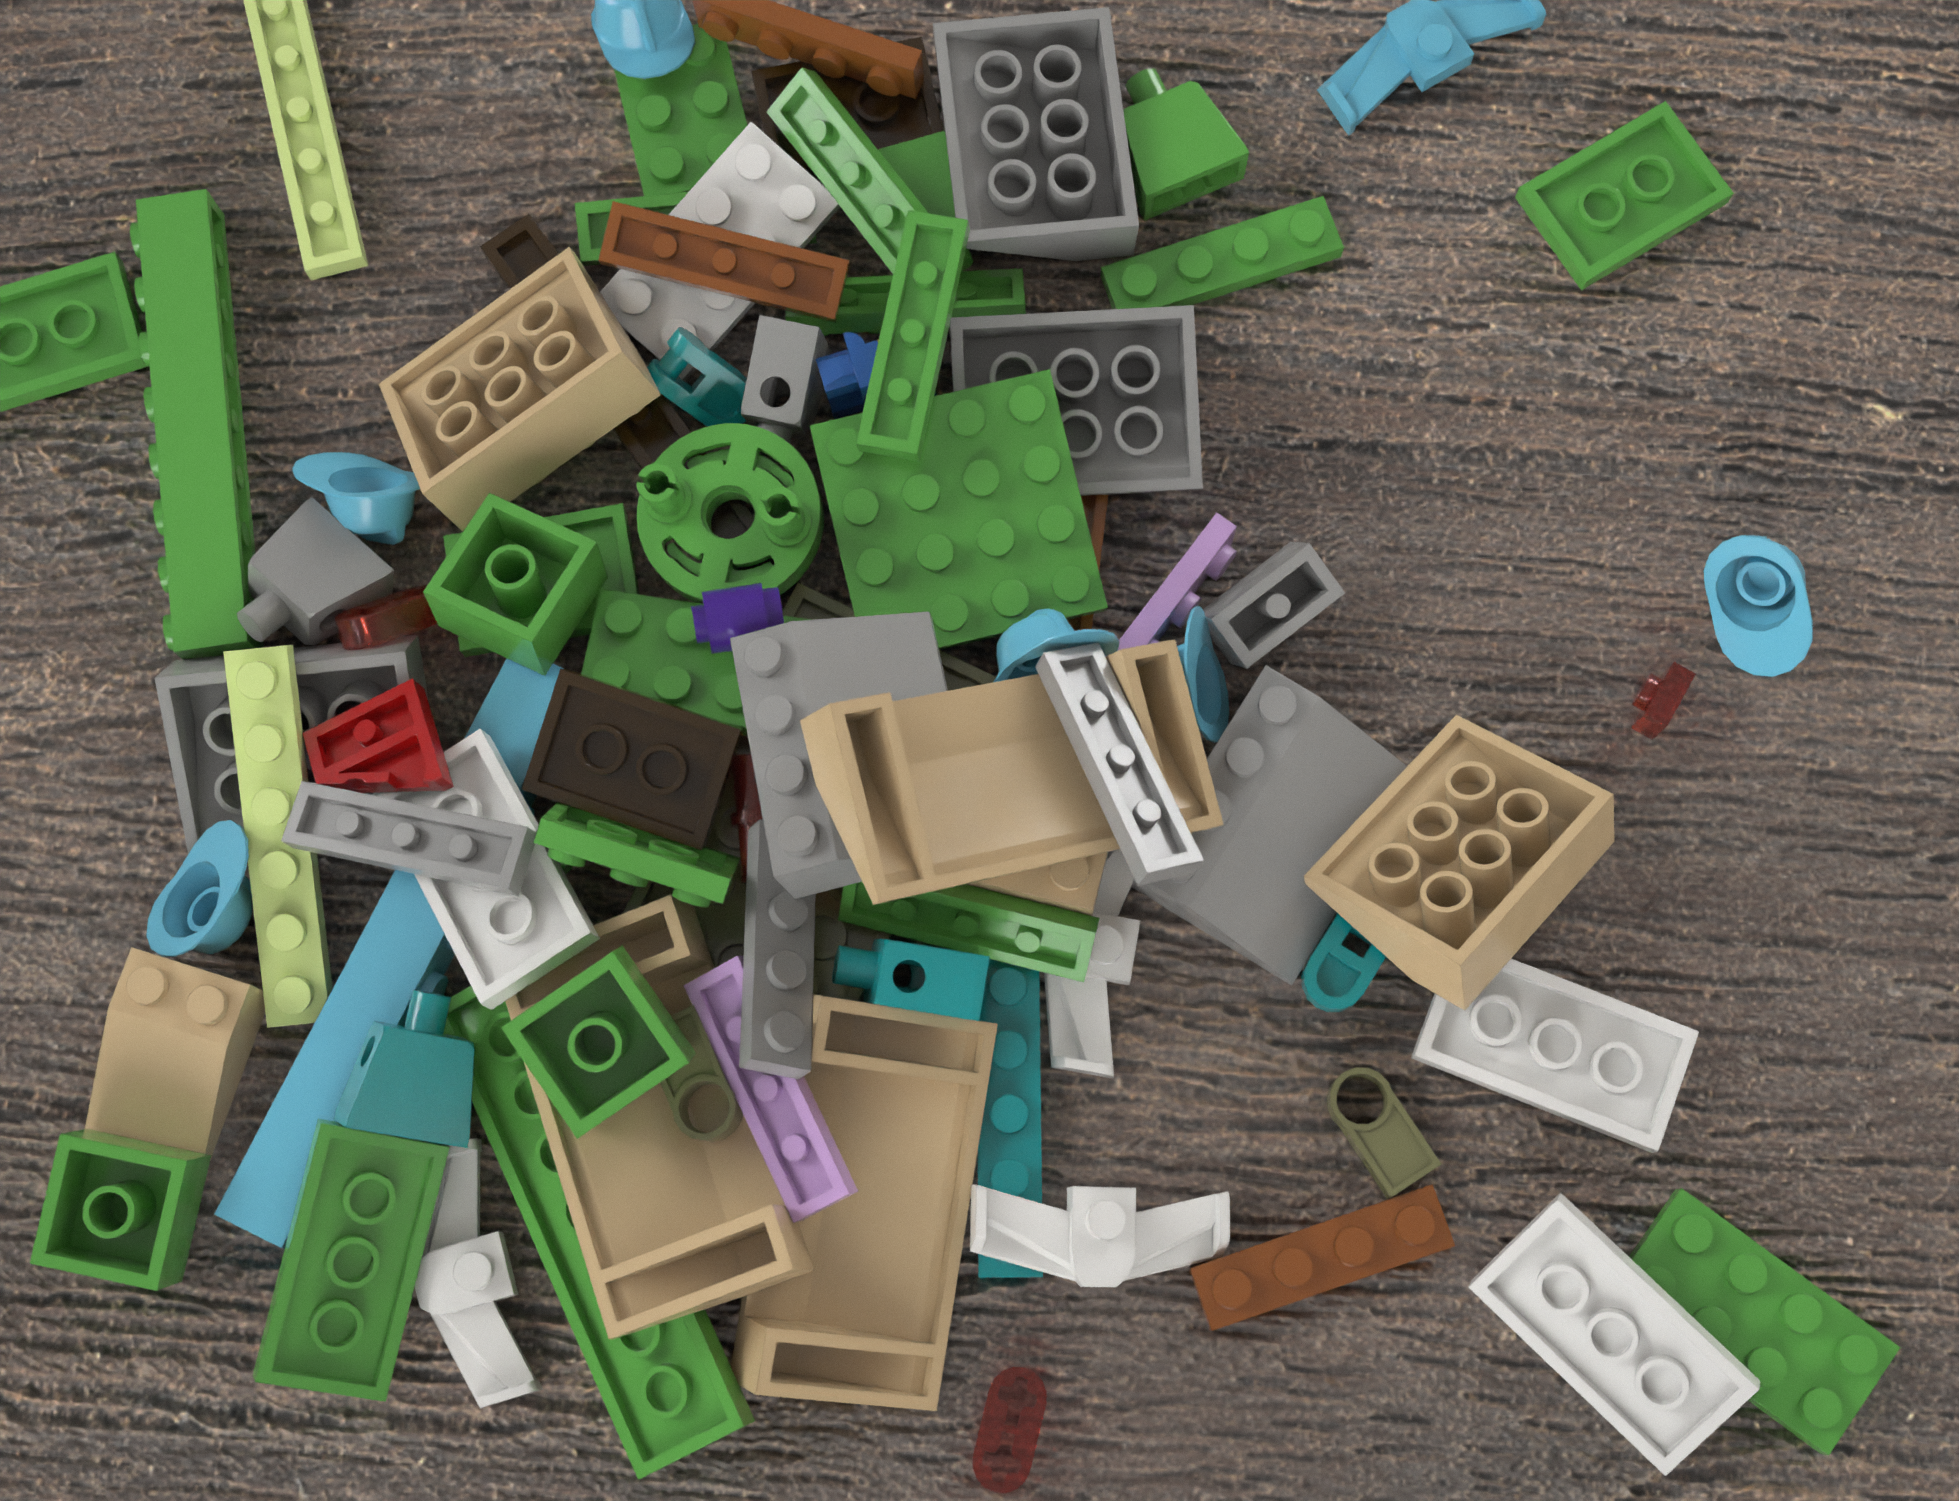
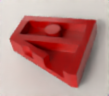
[302,678,454,793]

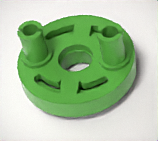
[636,423,824,604]

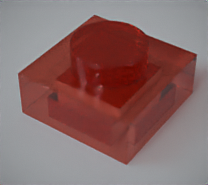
[1631,662,1696,740]

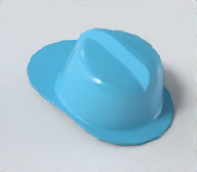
[591,0,695,79]
[292,452,420,545]
[1703,535,1813,677]
[1177,606,1229,743]
[993,609,1120,682]
[146,820,253,957]

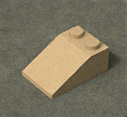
[85,947,265,1160]

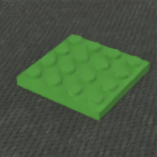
[810,369,1108,650]

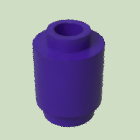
[691,583,784,654]

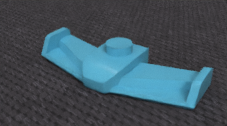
[1317,0,1546,135]

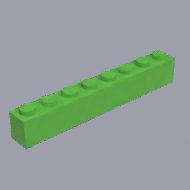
[130,189,264,659]

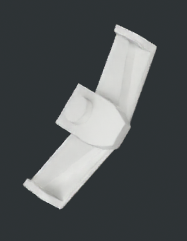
[1044,849,1141,1078]
[415,1138,543,1408]
[970,1184,1230,1288]

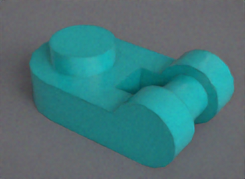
[647,327,747,426]
[1302,913,1386,1012]

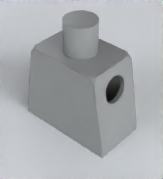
[741,315,832,467]
[237,497,394,645]

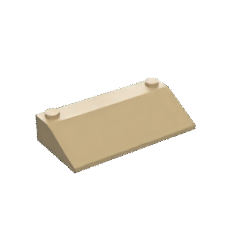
[800,639,1224,905]
[505,895,814,1339]
[731,994,998,1411]

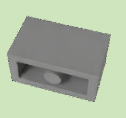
[1203,542,1345,669]

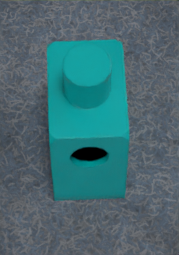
[832,939,990,1021]
[334,990,474,1148]

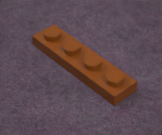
[692,0,924,99]
[598,201,850,323]
[1189,1184,1456,1331]

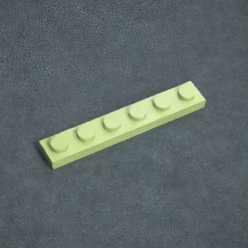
[244,0,368,280]
[223,645,333,1028]

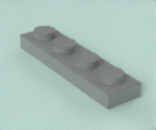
[1035,643,1204,886]
[281,781,536,896]
[739,819,815,1079]

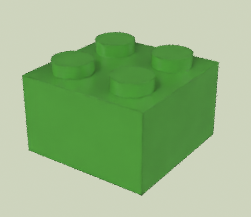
[423,493,608,676]
[501,945,696,1139]
[30,1129,211,1291]

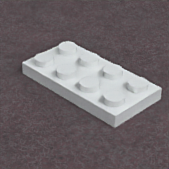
[600,122,840,382]
[378,728,600,1010]
[1411,959,1699,1153]
[1469,1192,1760,1476]

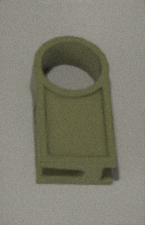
[660,1005,743,1142]
[1327,1067,1441,1199]

